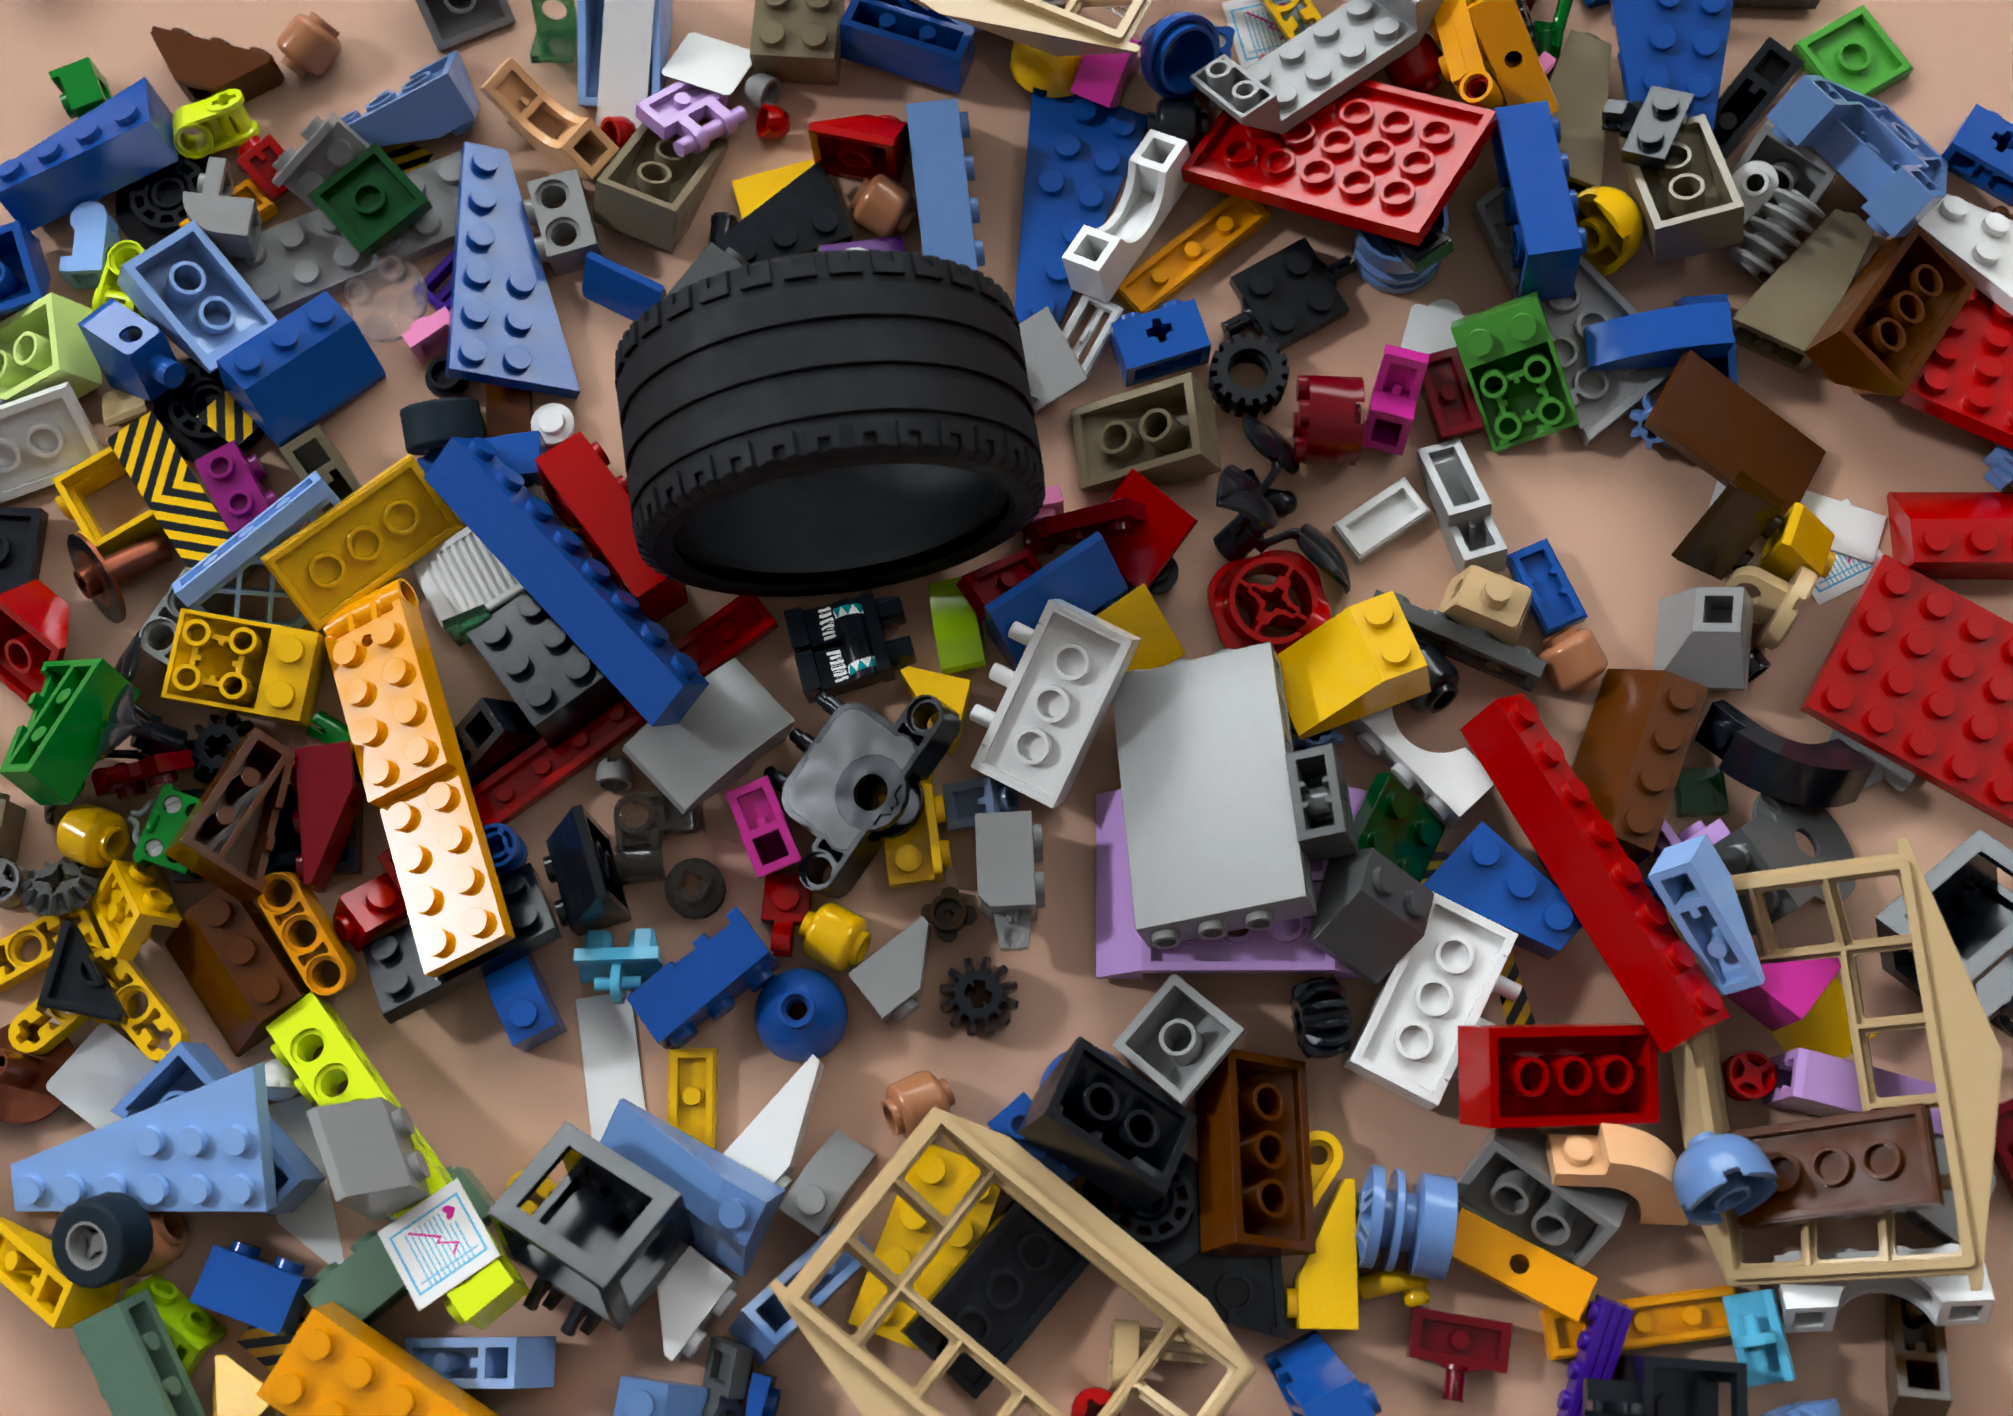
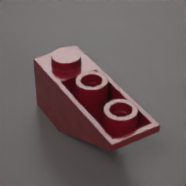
[290,741,366,893]

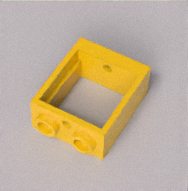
[52,446,164,557]

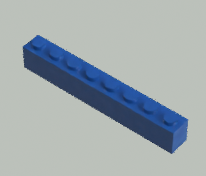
[424,437,709,727]

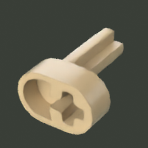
[1108,1319,1209,1390]

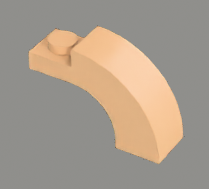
[479,57,620,179]
[1545,1123,1688,1225]

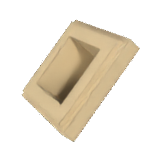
[102,389,154,428]

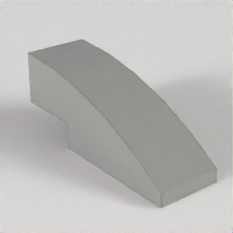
[1416,438,1508,573]

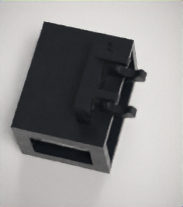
[1875,829,2013,1038]
[488,1121,695,1336]
[1583,1354,1748,1416]

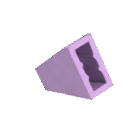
[1763,1047,1944,1138]

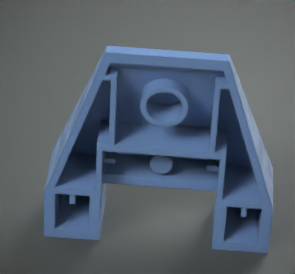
[1766,75,1948,238]

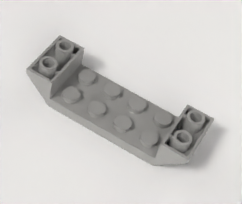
[1190,0,1443,134]

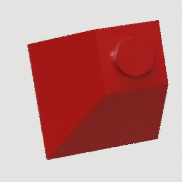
[808,114,910,184]
[0,579,70,703]

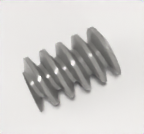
[1724,187,1826,285]

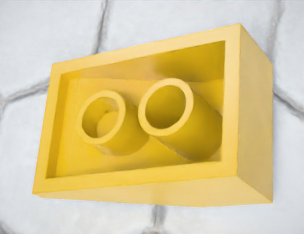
[1277,590,1431,741]

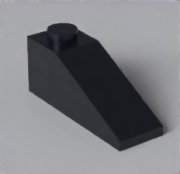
[1713,36,1805,160]
[454,697,540,788]

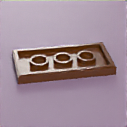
[1644,350,1826,516]
[1728,1103,1945,1231]

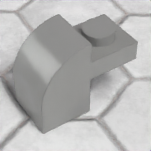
[183,157,262,260]

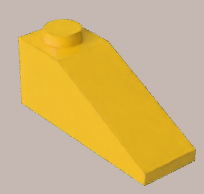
[1285,1178,1359,1330]
[0,1217,122,1329]

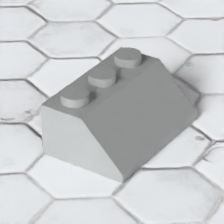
[1456,1127,1631,1269]

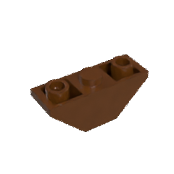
[150,26,285,104]

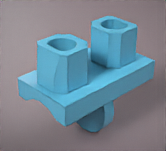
[573,928,665,1004]
[1722,1288,1797,1387]

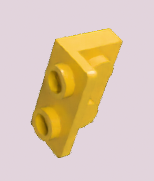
[878,783,952,888]
[90,859,182,961]

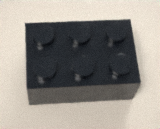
[466,590,625,750]

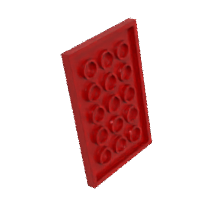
[1181,54,1497,246]

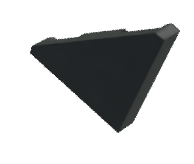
[37,920,129,1024]

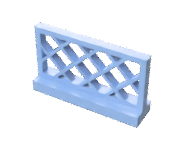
[171,471,341,629]

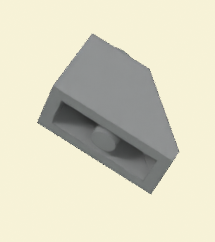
[848,916,931,1024]
[778,1129,877,1236]

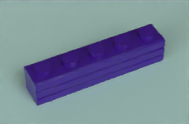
[1556,1295,1634,1416]

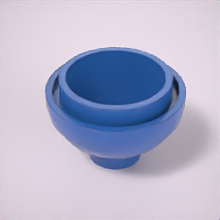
[1140,11,1220,99]
[754,968,848,1063]

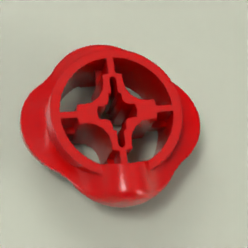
[1207,550,1332,655]

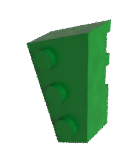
[0,658,141,805]

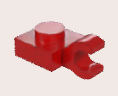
[761,874,813,957]

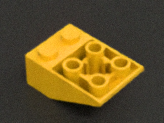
[161,608,327,728]

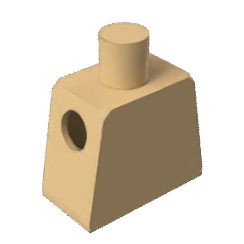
[1438,565,1533,647]

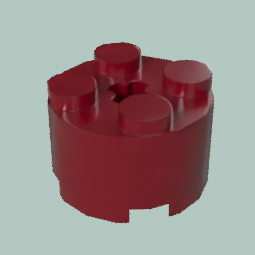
[1292,375,1365,465]

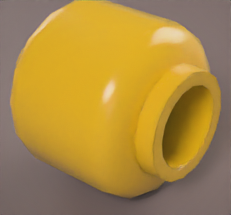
[56,803,130,869]
[799,902,872,972]

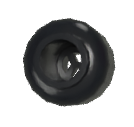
[1147,97,1208,154]
[1405,645,1460,713]

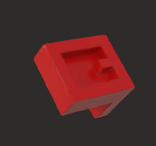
[236,133,289,202]

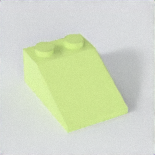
[0,292,103,402]

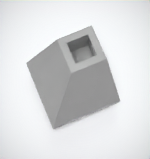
[1653,587,1754,691]

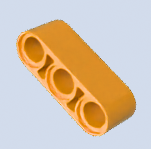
[256,871,357,996]

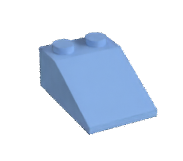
[577,0,672,106]
[117,219,278,375]

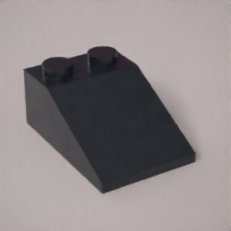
[543,805,632,937]

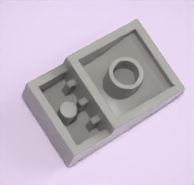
[622,657,796,815]

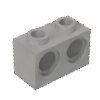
[524,168,604,276]

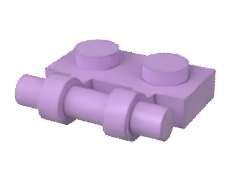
[636,81,748,157]

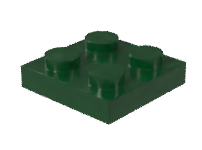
[308,142,433,261]
[1354,772,1446,882]

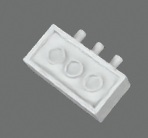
[969,599,1142,809]
[1343,891,1522,1111]

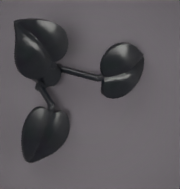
[1213,415,1351,594]
[44,631,188,825]

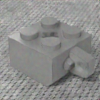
[975,811,1045,951]

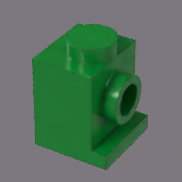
[48,57,112,119]

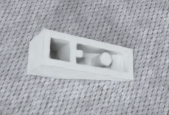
[723,1055,824,1191]

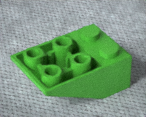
[1451,291,1580,453]

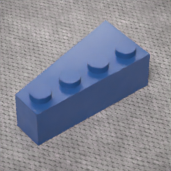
[0,77,179,231]
[1491,100,1587,301]

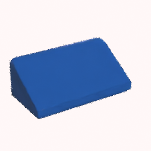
[582,252,667,321]

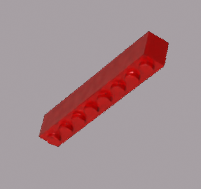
[1460,693,1730,1054]

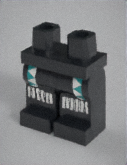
[783,591,917,704]

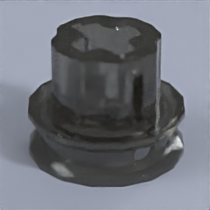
[664,858,727,920]

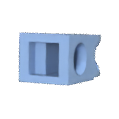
[59,201,121,289]

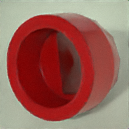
[756,104,791,140]
[600,116,636,151]

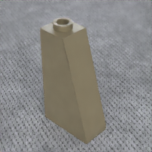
[1549,29,1612,194]
[1732,209,1875,374]

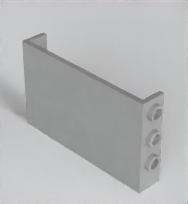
[1112,642,1317,949]

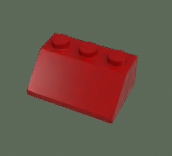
[1887,492,2013,580]

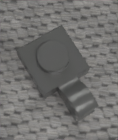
[702,1336,753,1416]

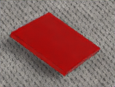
[1100,468,1198,589]

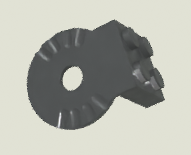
[1713,793,1856,937]

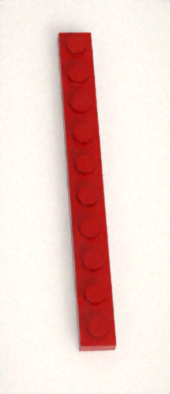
[376,595,778,893]

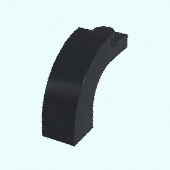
[1695,699,1875,808]

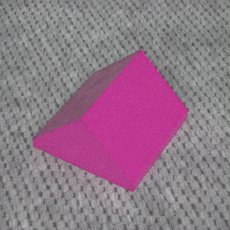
[1726,957,1841,1032]

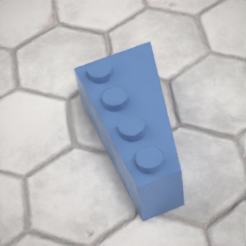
[906,98,985,270]
[111,1042,326,1215]

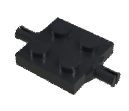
[1221,237,1356,351]

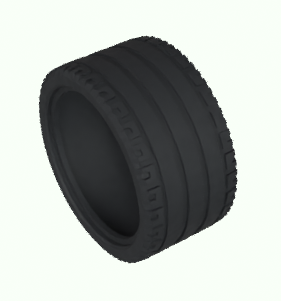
[615,249,1045,597]

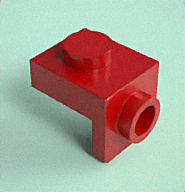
[333,872,409,952]

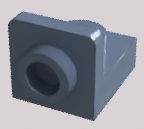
[942,776,1019,831]

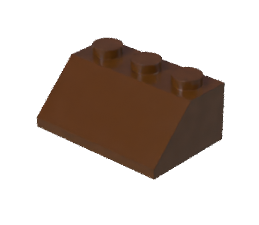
[165,888,311,1057]

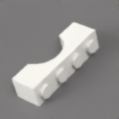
[1062,129,1190,303]
[1348,706,1494,827]
[1772,1243,1995,1333]

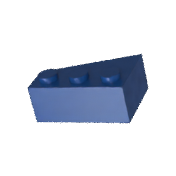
[840,0,975,94]
[1423,821,1582,960]
[626,906,780,1049]
[1263,1330,1382,1416]

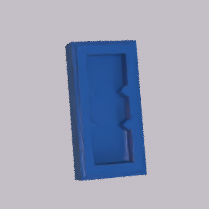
[1506,538,1588,639]

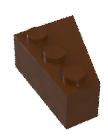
[164,727,295,904]

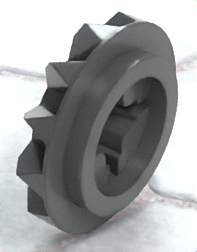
[20,857,100,916]

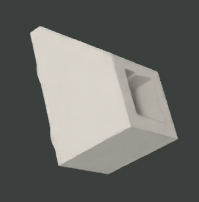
[657,1245,739,1361]

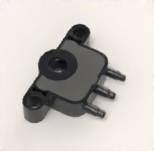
[763,691,961,898]

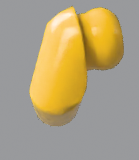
[1358,1268,1431,1307]

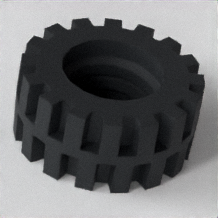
[1208,332,1289,418]

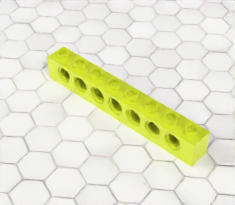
[265,991,531,1330]

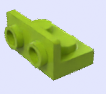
[120,1274,227,1379]

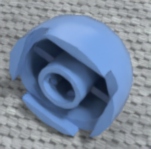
[1673,1131,1779,1226]

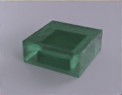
[1674,767,1729,818]

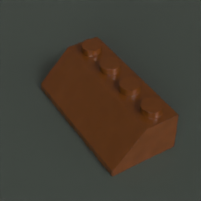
[1804,224,1977,397]
[1571,668,1709,866]
[1196,1049,1316,1258]

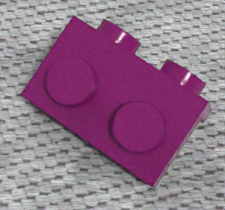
[195,440,280,535]

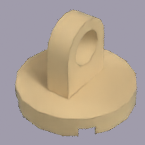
[1725,566,1818,652]

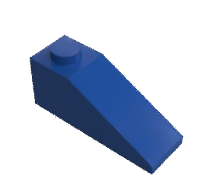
[484,953,567,1052]

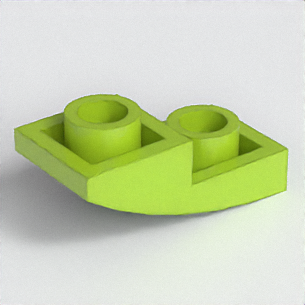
[928,576,987,674]

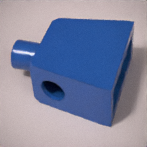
[78,298,186,401]

